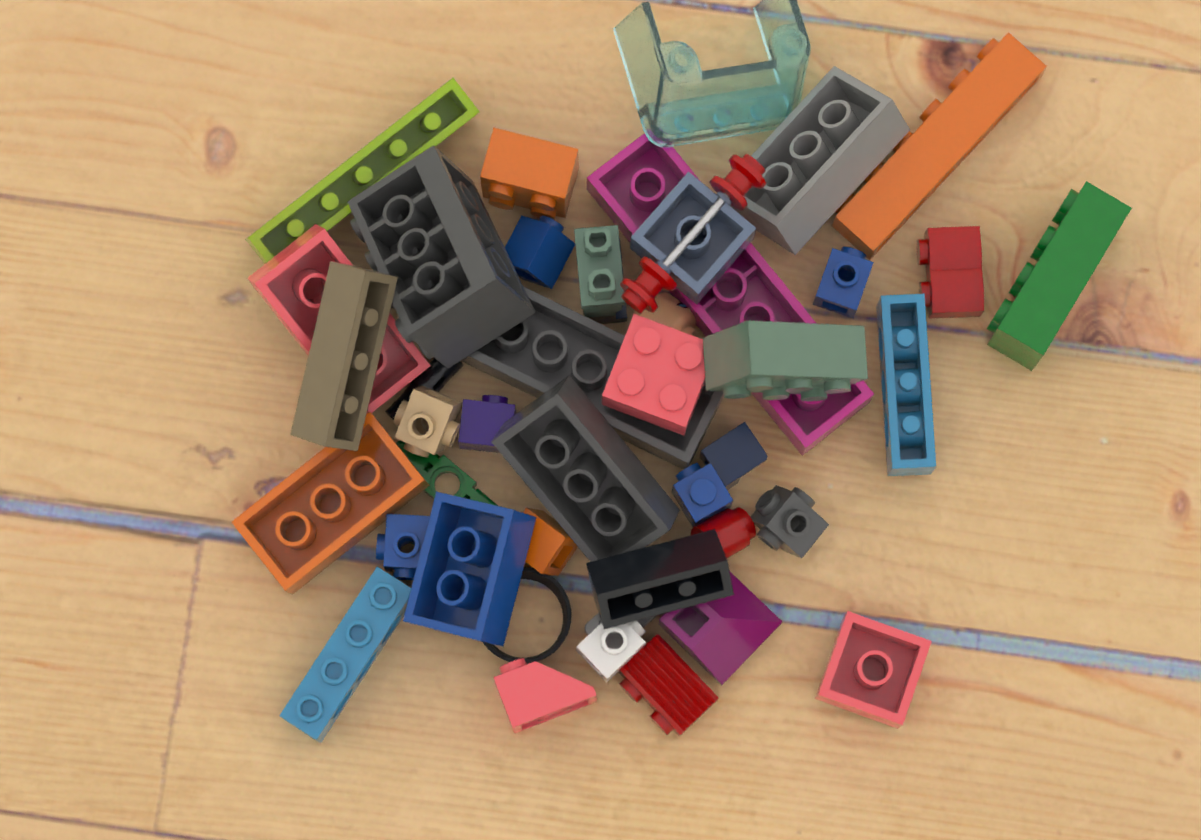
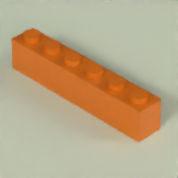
[832,32,1047,260]

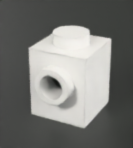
[576,621,646,683]

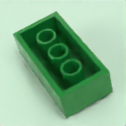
[987,181,1132,371]

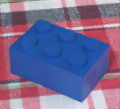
[403,492,536,647]

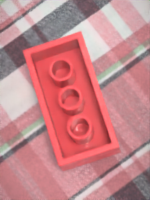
[247,224,431,414]

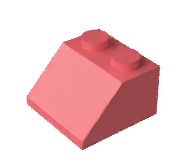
[493,658,597,734]

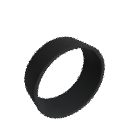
[483,567,572,664]

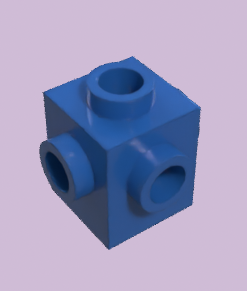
[376,514,430,581]

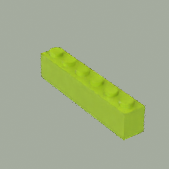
[245,78,480,264]

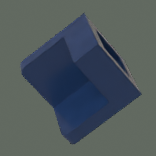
[700,422,768,490]

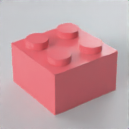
[602,314,705,436]
[815,611,932,729]

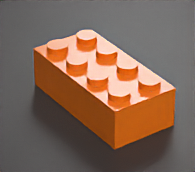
[231,412,430,595]

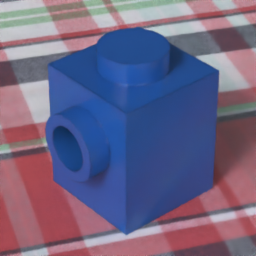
[505,216,575,289]
[813,247,874,319]
[672,463,733,527]

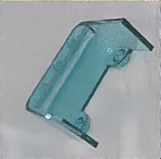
[613,0,811,148]

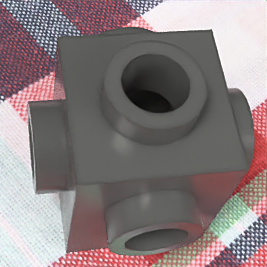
[751,485,829,558]

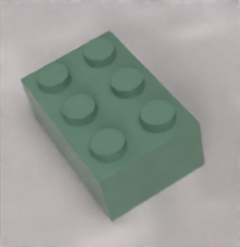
[703,320,868,401]

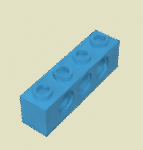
[876,293,936,477]
[279,567,411,743]

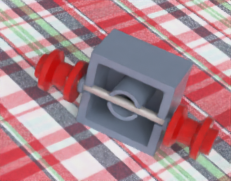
[620,154,766,314]

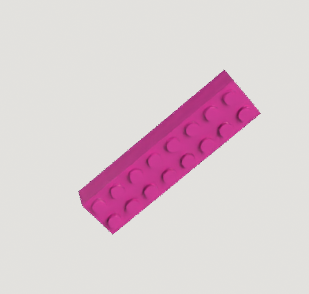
[587,125,874,456]

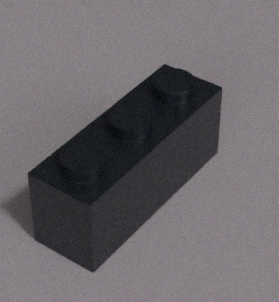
[586,529,734,629]

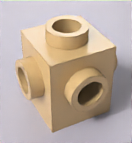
[394,386,463,458]

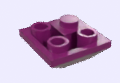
[658,572,782,686]

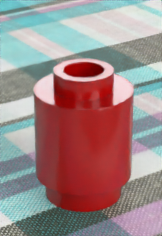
[690,507,756,558]

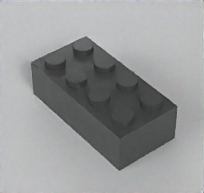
[491,375,680,562]

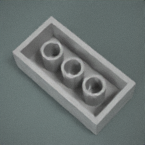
[730,66,910,255]

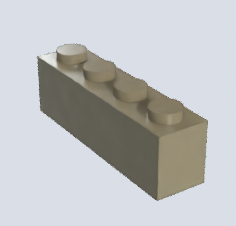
[290,261,398,451]

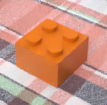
[480,127,579,220]

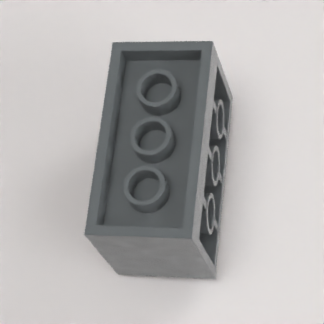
[347,145,535,368]

